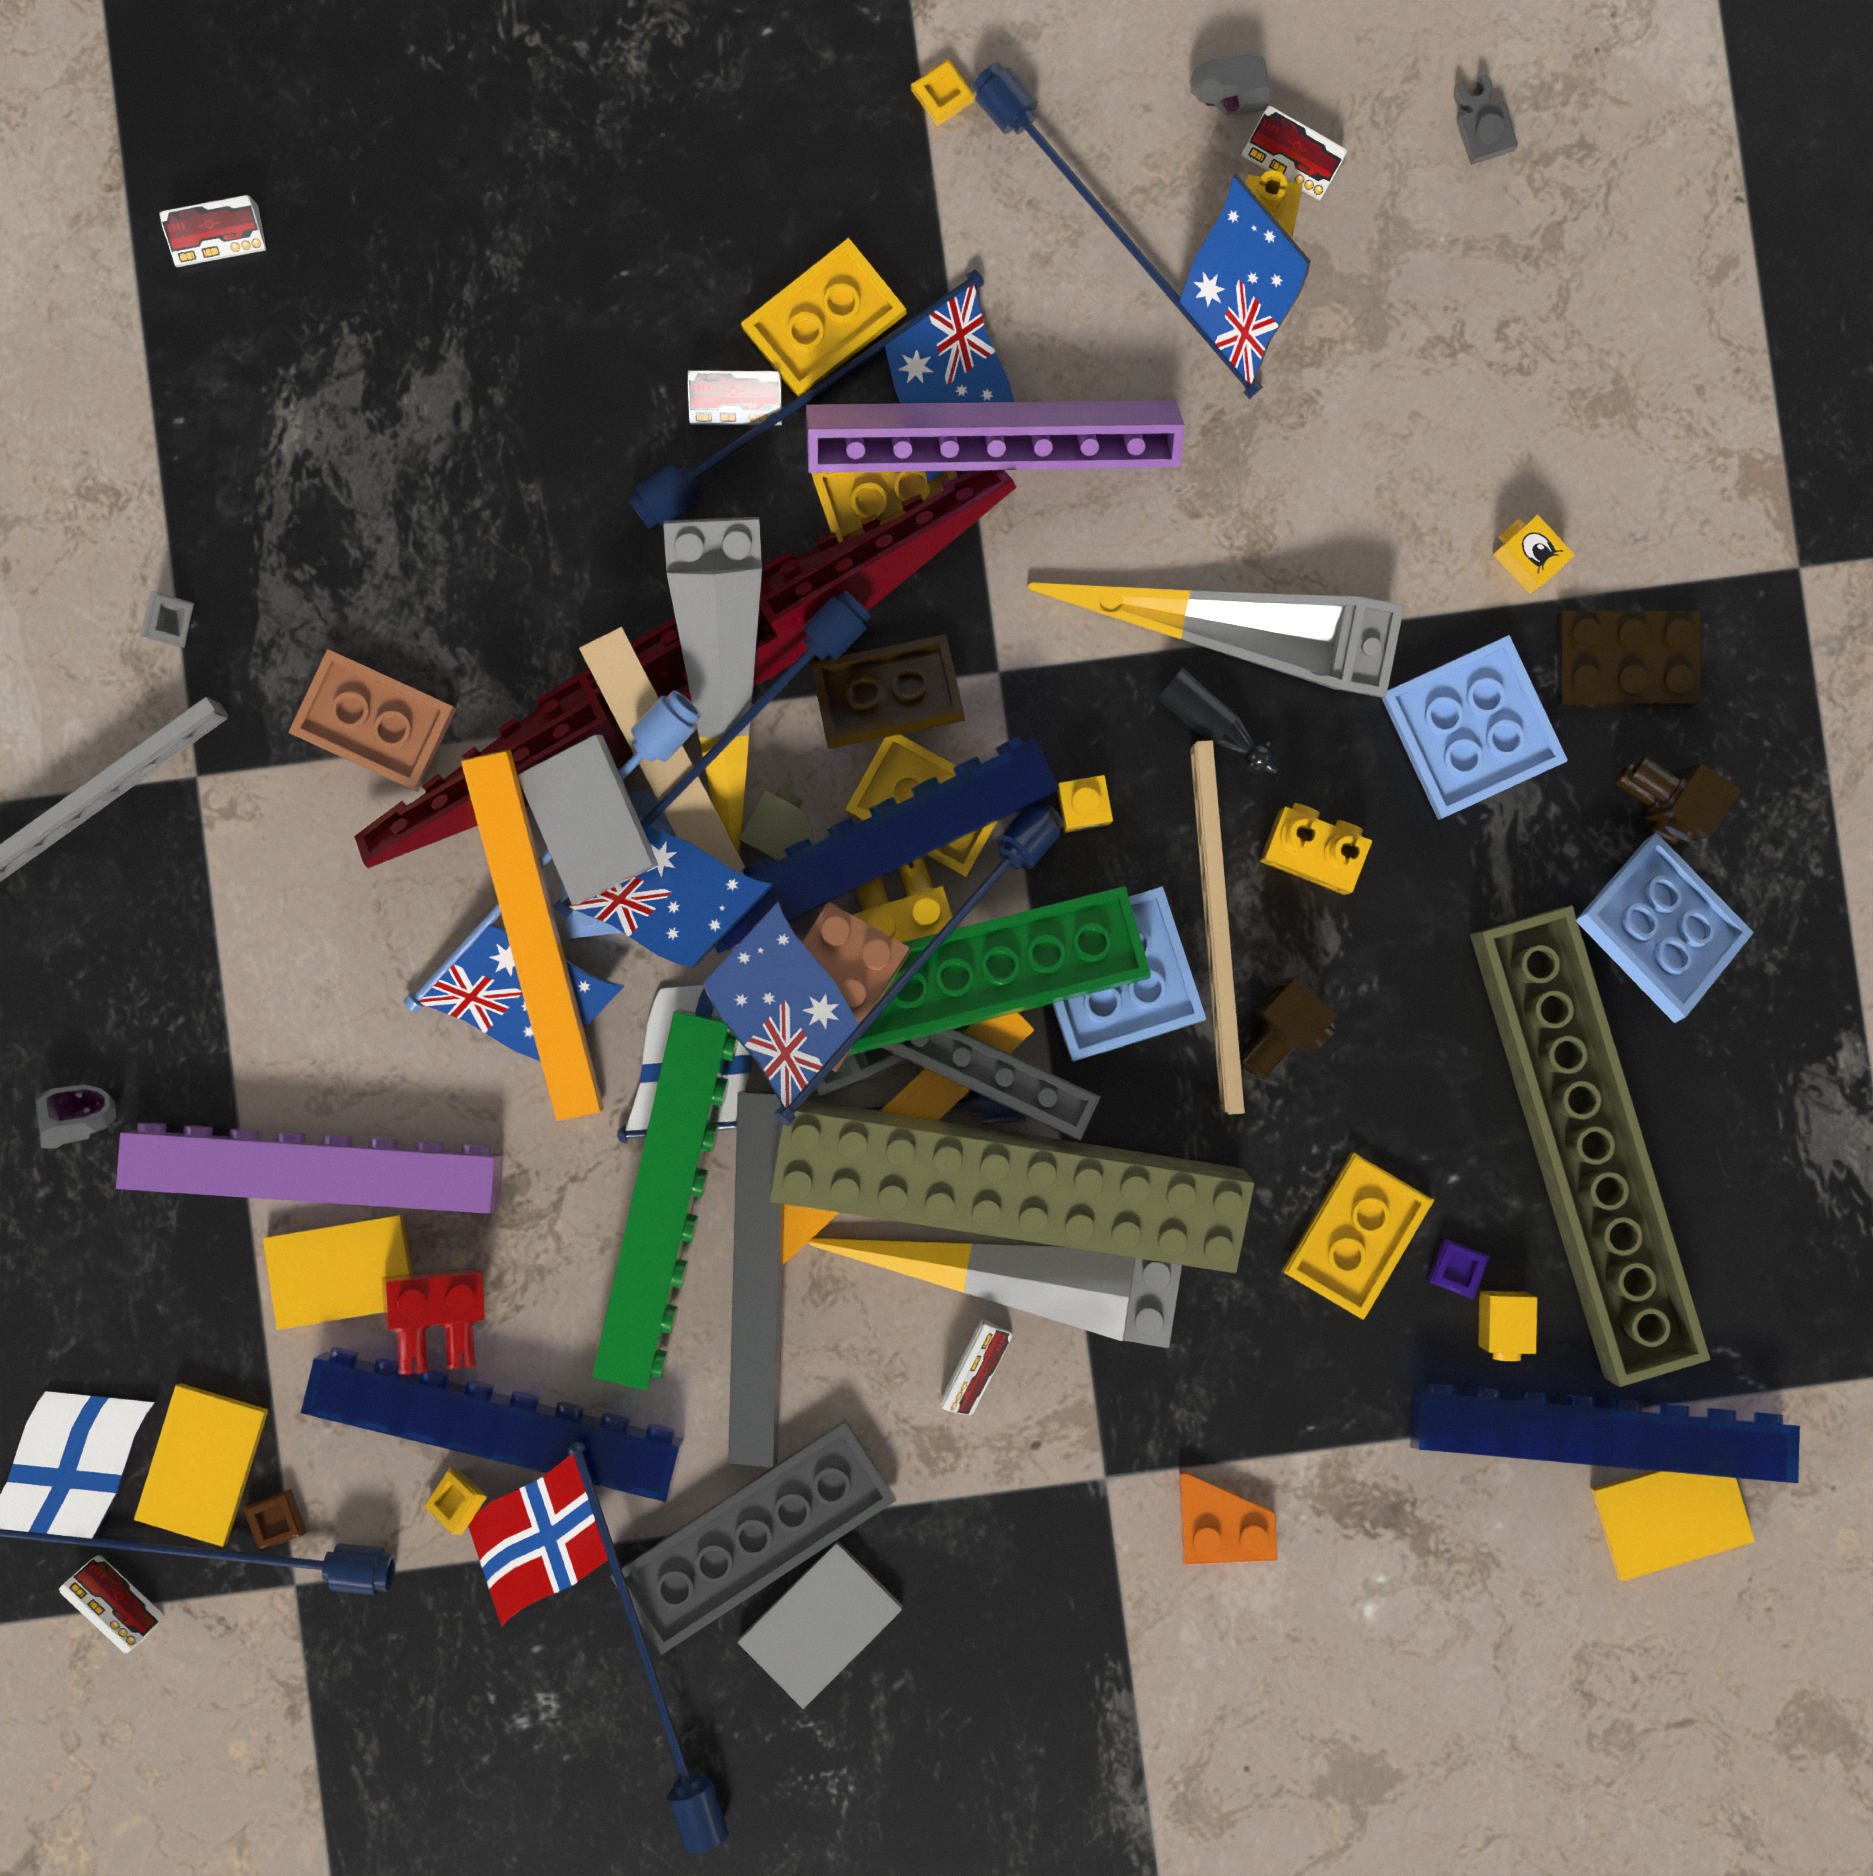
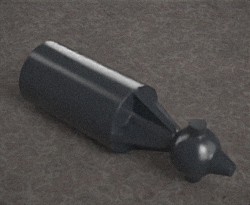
[1157,667,1279,774]

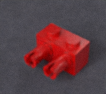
[382,1268,485,1375]

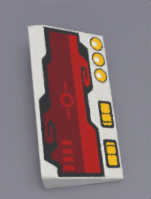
[1241,106,1347,201]
[160,195,266,267]
[688,371,782,425]
[941,1318,1012,1415]
[59,1555,164,1653]

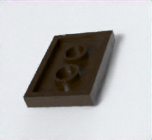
[1557,611,1701,706]
[811,634,965,749]

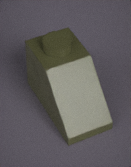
[739,788,827,886]

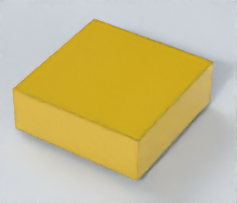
[911,58,975,127]
[424,1468,488,1535]

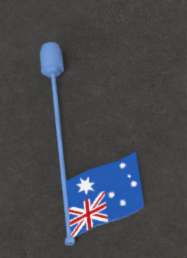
[404,690,701,1061]

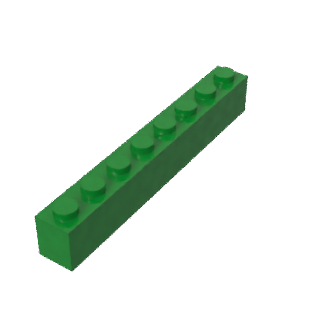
[592,1009,738,1391]

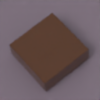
[243,1489,307,1552]

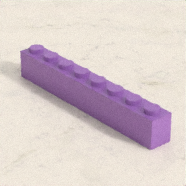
[806,400,1185,473]
[116,1123,503,1214]

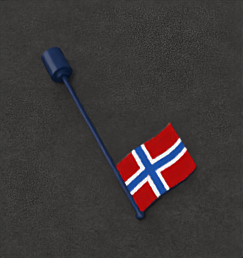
[468,1442,729,1854]

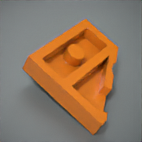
[1179,1470,1278,1564]

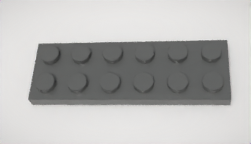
[610,1419,897,1655]

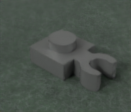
[1454,74,1518,165]

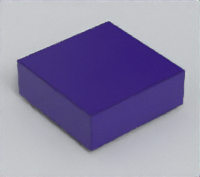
[1427,1238,1490,1299]

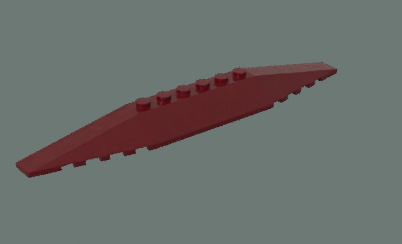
[354,470,1017,868]

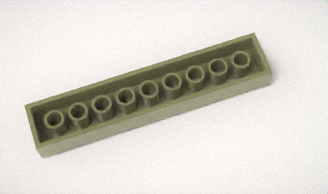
[1470,906,1711,1387]
[770,1100,1254,1273]

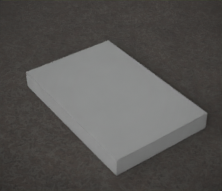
[517,735,659,905]
[737,1540,903,1709]

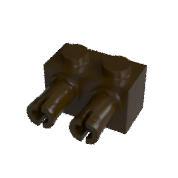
[1614,756,1741,845]
[1240,978,1338,1080]

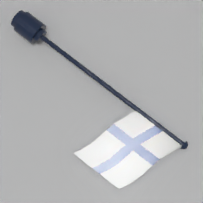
[617,985,1027,1144]
[0,1391,396,1595]

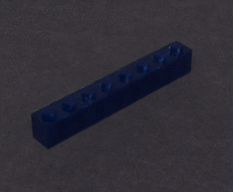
[715,736,1059,955]
[300,1347,684,1502]
[1410,1383,1800,1484]

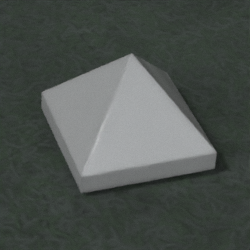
[140,591,194,648]

